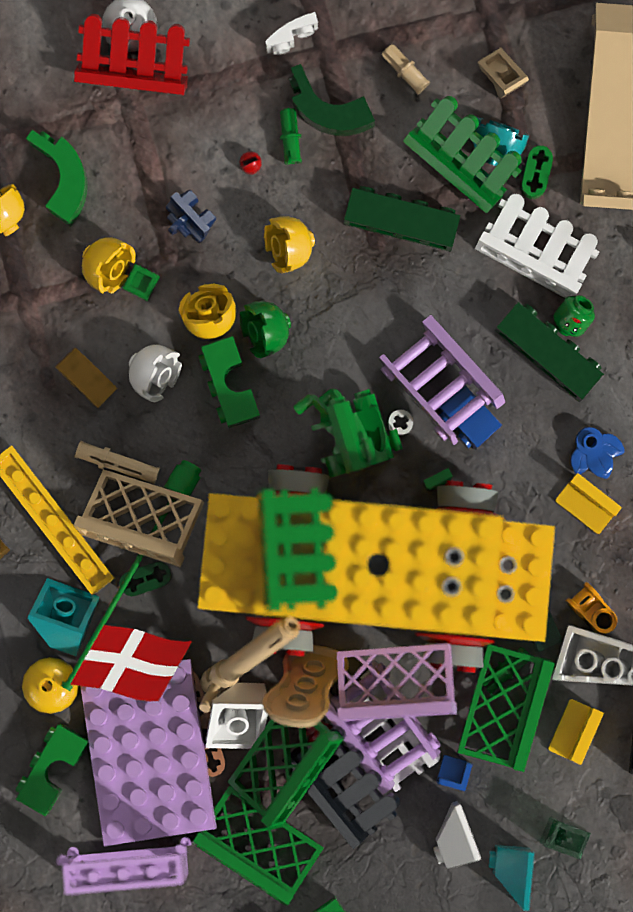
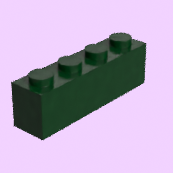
[344,186,461,252]
[495,302,604,402]

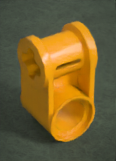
[565,582,617,635]

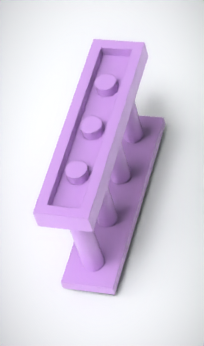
[379,315,505,445]
[326,659,441,795]

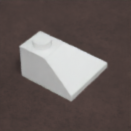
[205,683,268,749]
[433,801,481,869]

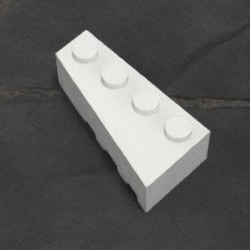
[552,625,633,685]

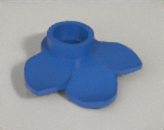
[570,427,625,479]

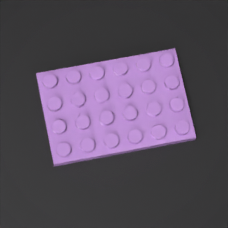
[81,659,217,846]

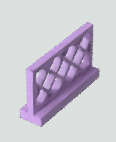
[337,643,457,721]

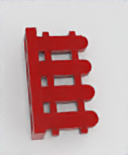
[74,14,190,95]

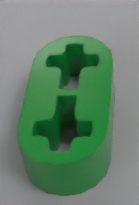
[521,146,553,199]

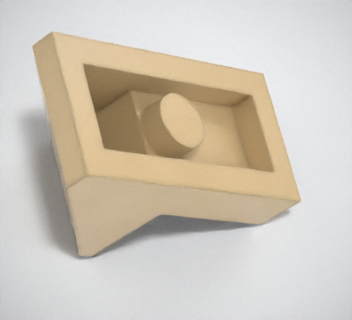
[478,48,529,99]

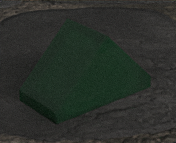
[540,816,591,860]

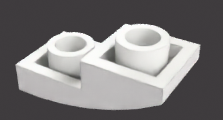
[266,12,318,55]

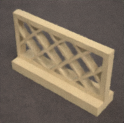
[73,469,204,567]

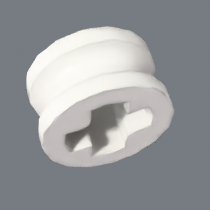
[388,410,413,436]

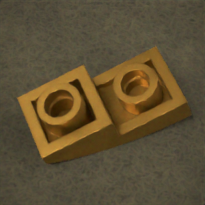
[55,347,117,408]

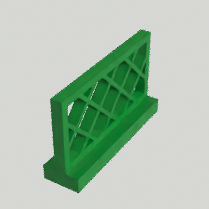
[457,644,555,772]
[228,719,344,828]
[192,785,324,906]

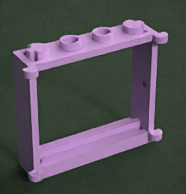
[57,837,192,895]

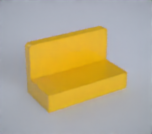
[555,473,622,534]
[548,699,604,765]

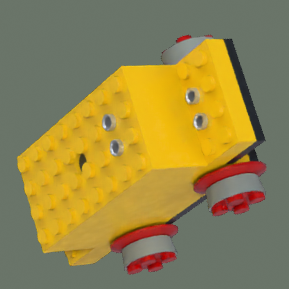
[198,464,555,673]

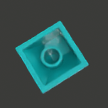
[28,578,99,656]
[489,844,534,911]

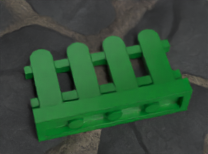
[403,96,522,214]
[258,488,338,612]

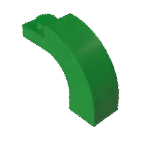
[26,130,87,227]

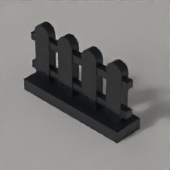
[282,725,400,849]

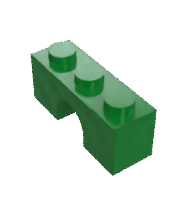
[198,336,260,429]
[15,724,89,816]

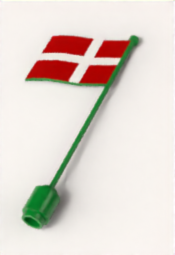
[61,460,202,702]

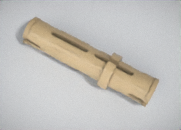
[75,441,160,485]

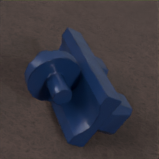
[165,190,216,243]

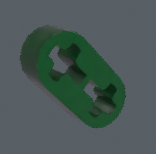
[119,562,172,597]

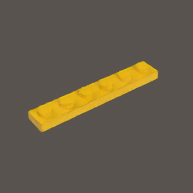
[0,445,115,595]

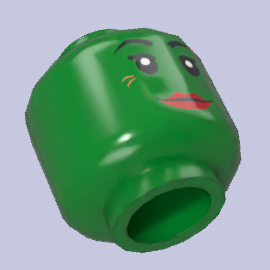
[553,295,595,337]

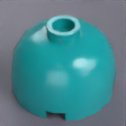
[472,117,530,166]

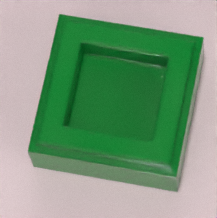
[123,264,160,302]
[423,468,453,492]

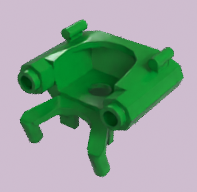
[293,388,403,478]

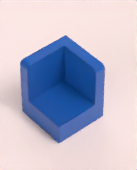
[436,754,473,791]

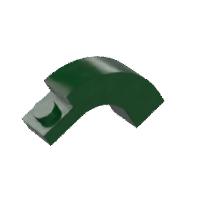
[288,64,375,136]

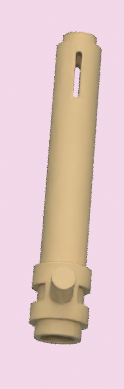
[199,617,300,712]

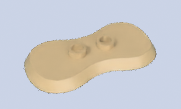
[262,645,349,727]

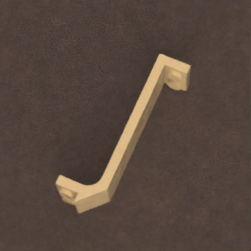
[580,3,633,210]

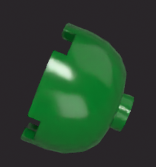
[240,301,291,359]

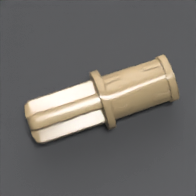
[382,44,430,94]

